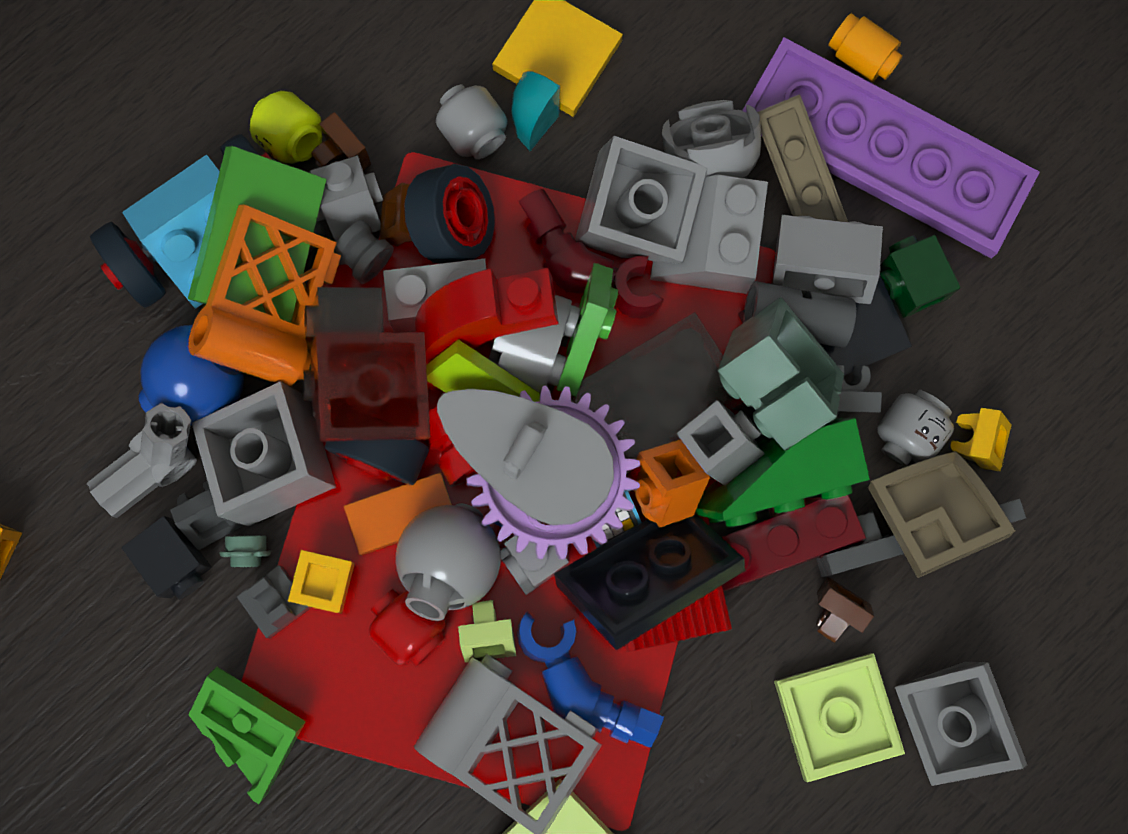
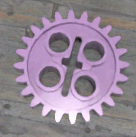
[467,386,640,560]

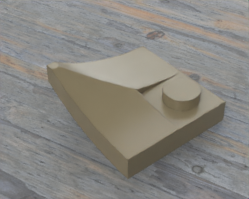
[868,452,1015,578]

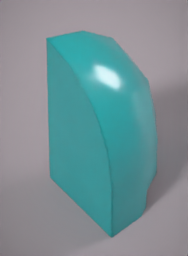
[512,71,560,151]

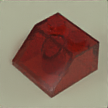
[310,332,430,441]

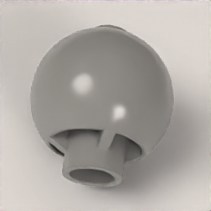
[396,504,501,621]

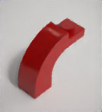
[415,268,559,391]

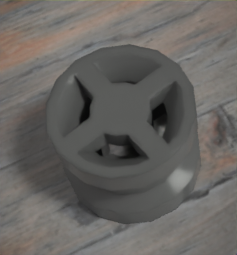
[334,220,394,284]

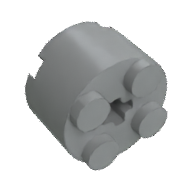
[488,295,581,394]

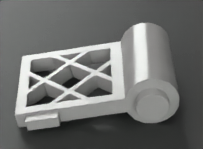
[413,654,602,834]

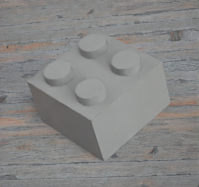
[192,381,336,527]

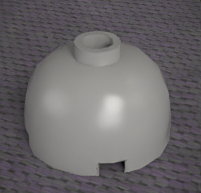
[662,100,761,178]

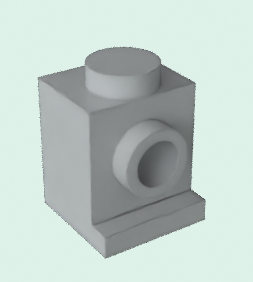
[500,520,569,595]

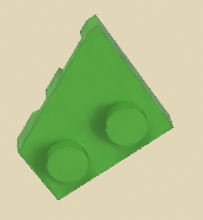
[556,263,619,396]
[189,667,306,804]

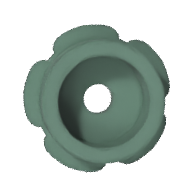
[220,535,271,567]

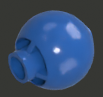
[139,325,245,426]

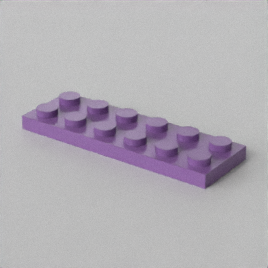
[742,37,1040,258]

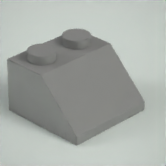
[575,136,707,264]
[650,175,768,294]

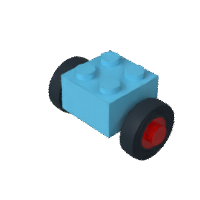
[90,134,272,309]

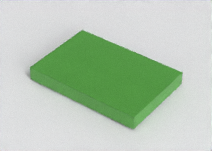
[188,146,327,322]

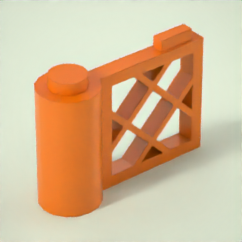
[188,204,341,386]

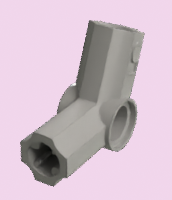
[87,403,197,518]

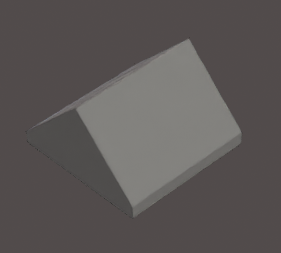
[895,662,1027,786]

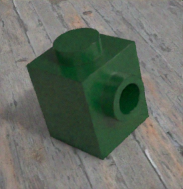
[880,235,961,318]

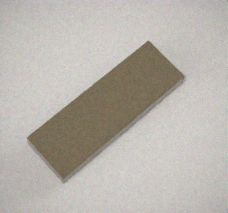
[758,94,848,222]

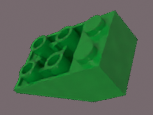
[695,418,870,527]

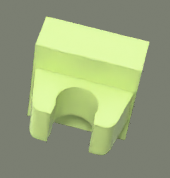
[458,600,516,663]

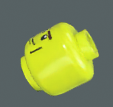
[250,91,322,164]

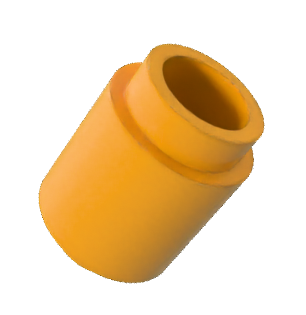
[828,13,903,82]

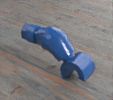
[517,612,664,748]

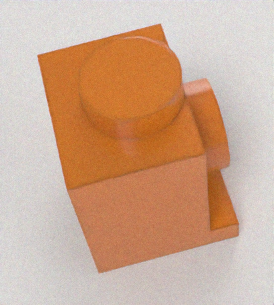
[633,439,710,528]

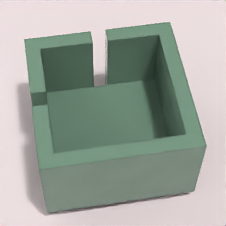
[718,297,844,451]

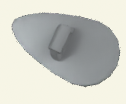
[437,389,614,525]

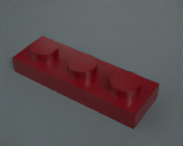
[722,495,867,592]

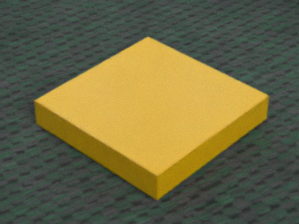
[492,0,623,117]

